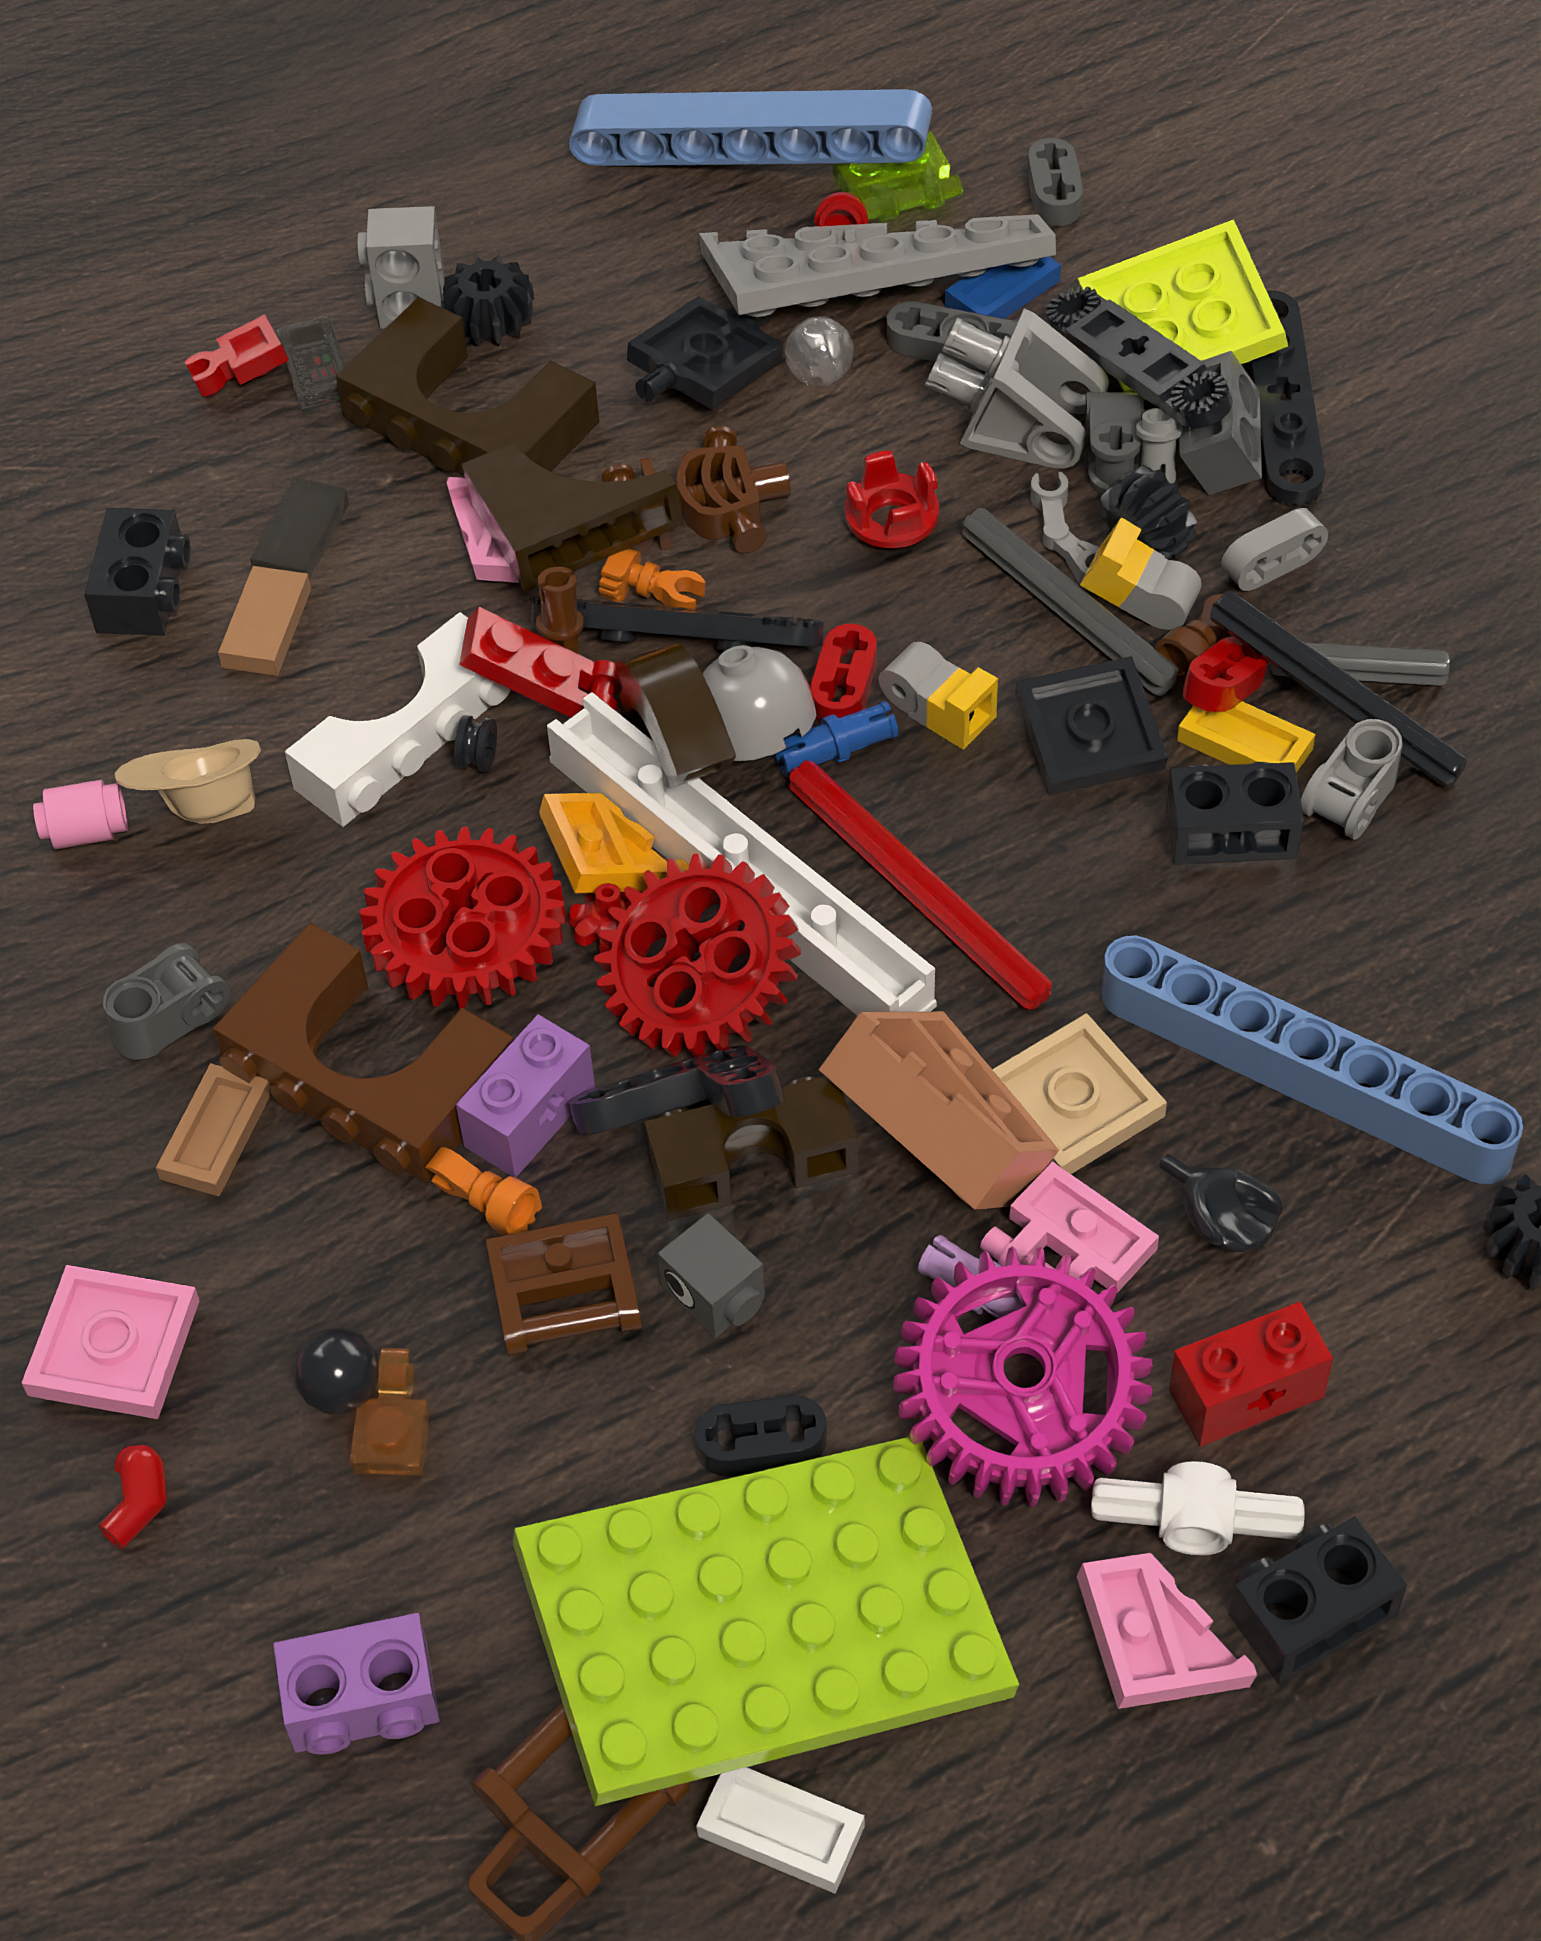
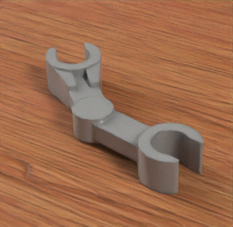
[1030,472,1099,591]

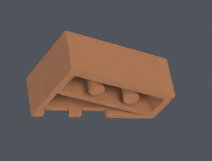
[819,1011,1059,1209]

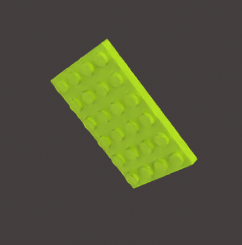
[512,1437,1019,1806]

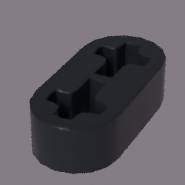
[695,1395,827,1476]

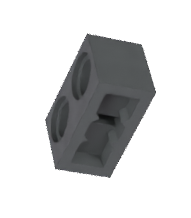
[1180,351,1262,496]

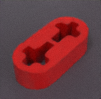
[811,624,877,722]
[1182,637,1269,712]

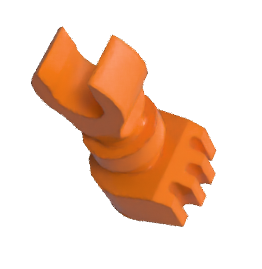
[599,548,705,609]
[425,1147,542,1236]

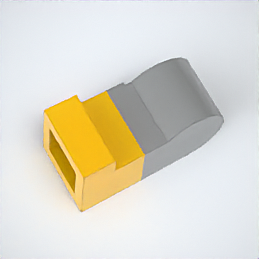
[1080,517,1202,630]
[878,642,998,750]

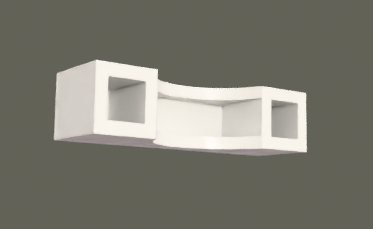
[285,612,511,827]

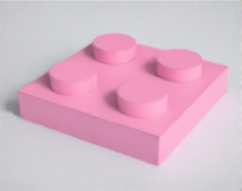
[22,1265,200,1419]

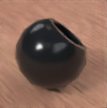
[292,1328,381,1415]

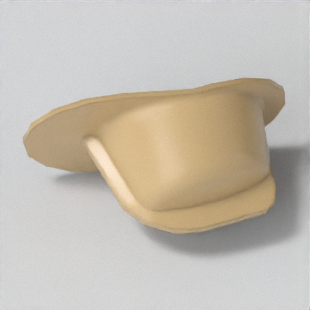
[115,739,261,824]

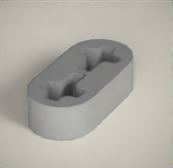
[1221,508,1328,591]

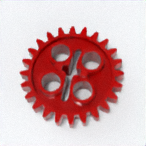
[360,826,566,1009]
[594,853,801,1057]

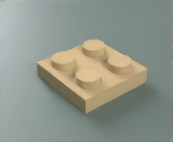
[992,1013,1167,1174]

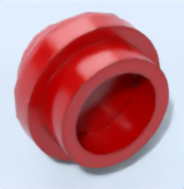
[815,192,869,227]

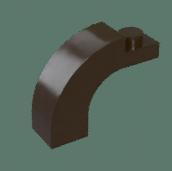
[615,643,736,788]

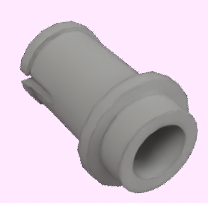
[1136,408,1182,484]

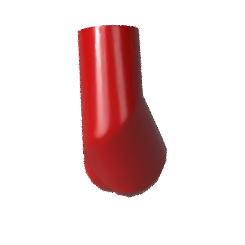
[97,1445,167,1550]

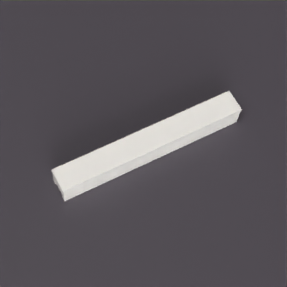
[547,692,937,1016]

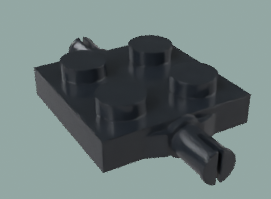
[627,296,784,409]

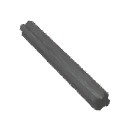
[963,508,1179,696]

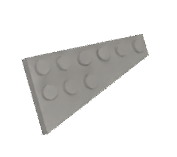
[699,214,1056,317]

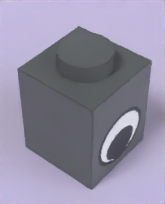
[658,1212,765,1338]

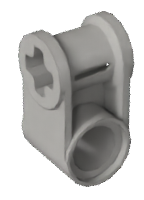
[1300,719,1402,840]

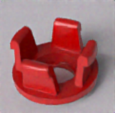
[845,450,939,548]

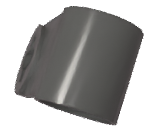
[1085,392,1144,494]
[103,943,231,1060]

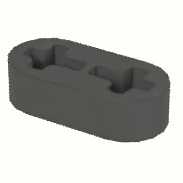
[1027,138,1083,226]

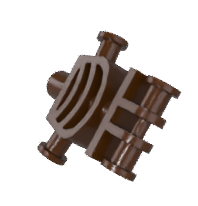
[602,426,791,553]

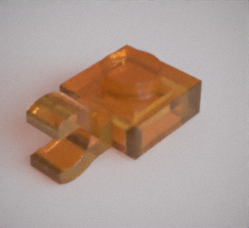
[350,1348,430,1475]

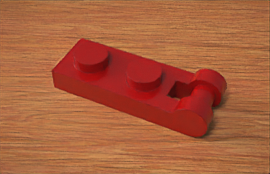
[459,607,621,718]

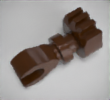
[1155,594,1233,683]

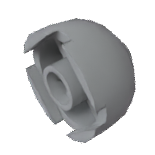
[702,645,817,761]

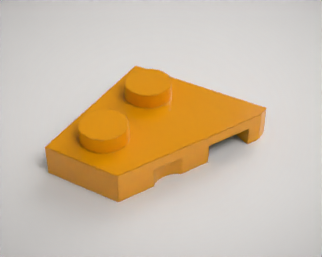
[539,793,689,894]

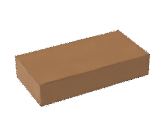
[218,566,311,676]
[156,1063,271,1196]

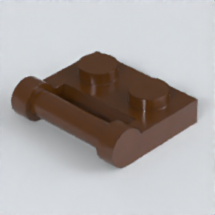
[486,1213,642,1356]

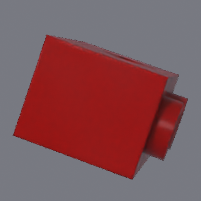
[1169,1301,1333,1447]

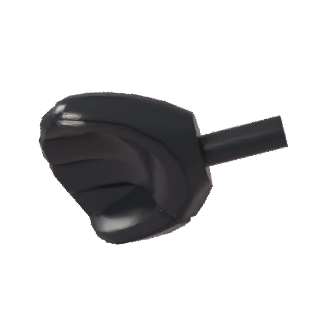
[1159,1154,1283,1252]

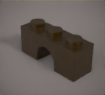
[644,1076,859,1221]

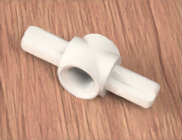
[1091,1462,1305,1555]

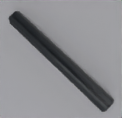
[1209,592,1467,787]

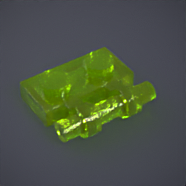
[832,131,963,222]

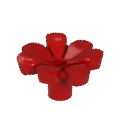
[568,883,632,953]

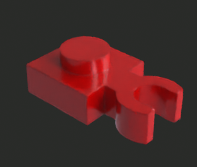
[185,314,289,397]

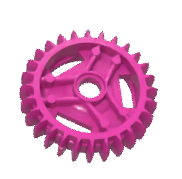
[893,1246,1153,1507]

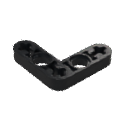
[568,1045,785,1135]

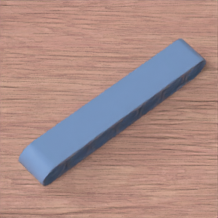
[569,89,932,166]
[1101,935,1523,1185]

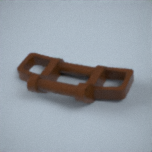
[468,1702,693,1941]

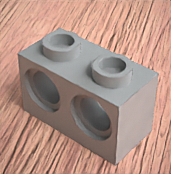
[358,206,445,329]

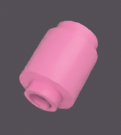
[33,779,128,850]

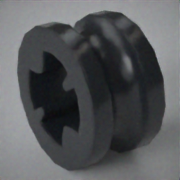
[454,715,497,772]

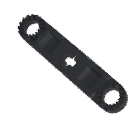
[1046,286,1233,428]
[1248,290,1325,508]
[531,596,824,650]

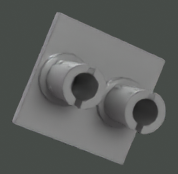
[924,308,1109,469]

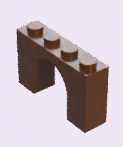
[213,922,514,1183]

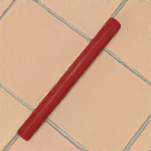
[789,760,1052,1010]

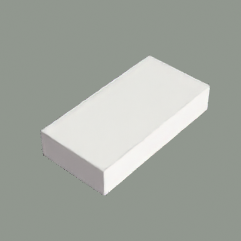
[697,1767,865,1894]

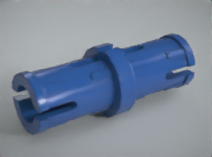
[774,701,898,778]

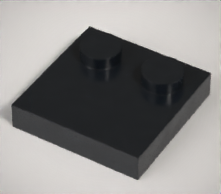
[1015,656,1168,795]

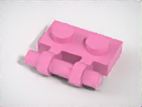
[980,1161,1159,1293]

